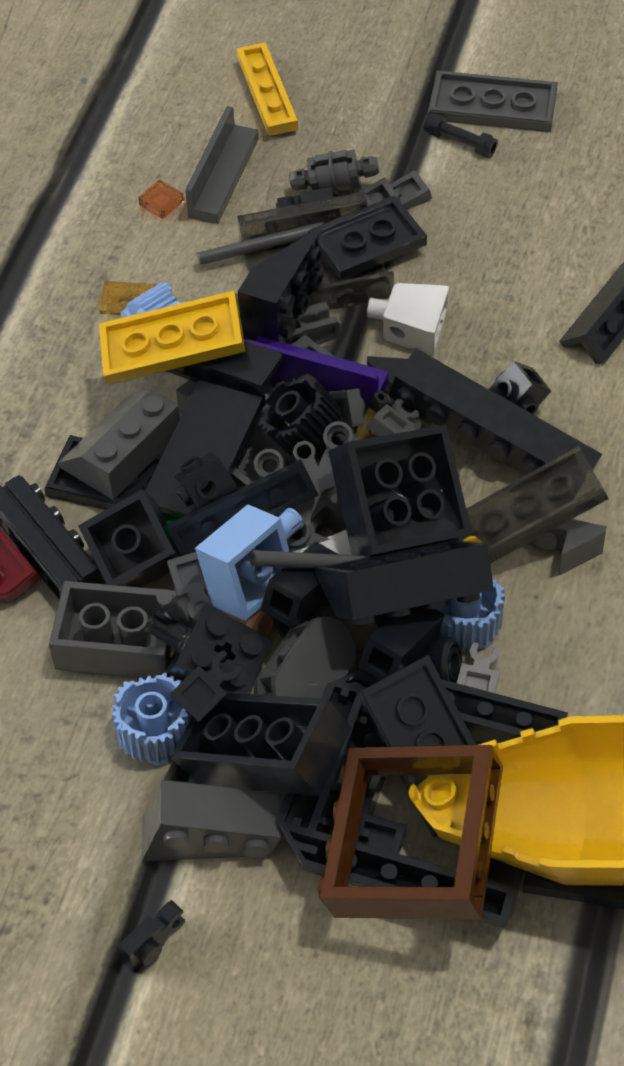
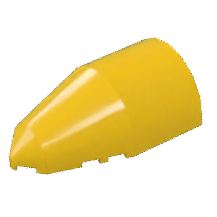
[409,715,624,885]

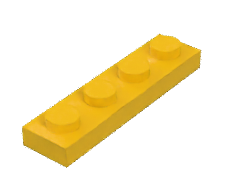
[237,42,298,136]

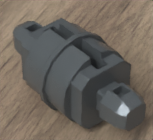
[289,149,380,195]

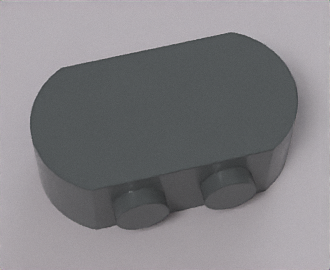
[254,616,356,699]

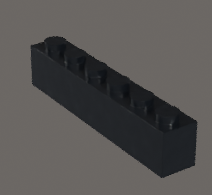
[389,348,602,503]

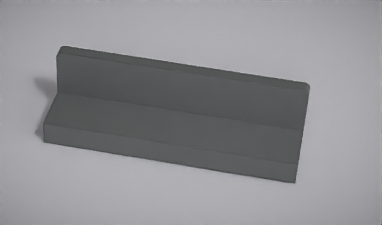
[185,106,259,224]

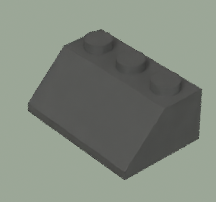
[58,389,180,500]

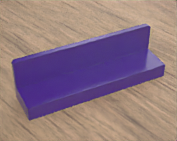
[245,336,389,403]

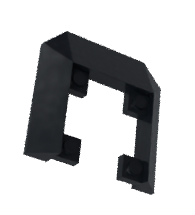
[276,669,568,929]

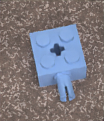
[195,504,304,621]

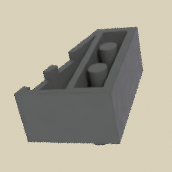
[142,780,282,861]

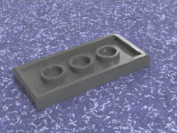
[428,71,558,132]

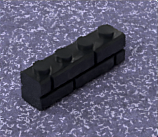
[0,475,103,601]

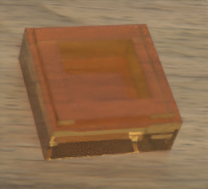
[138,179,184,219]

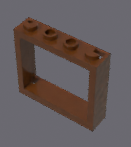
[318,745,503,920]

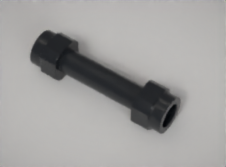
[423,113,498,157]

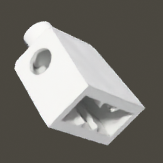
[367,283,449,356]

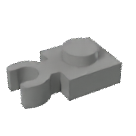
[457,642,500,693]

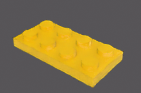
[99,290,245,385]

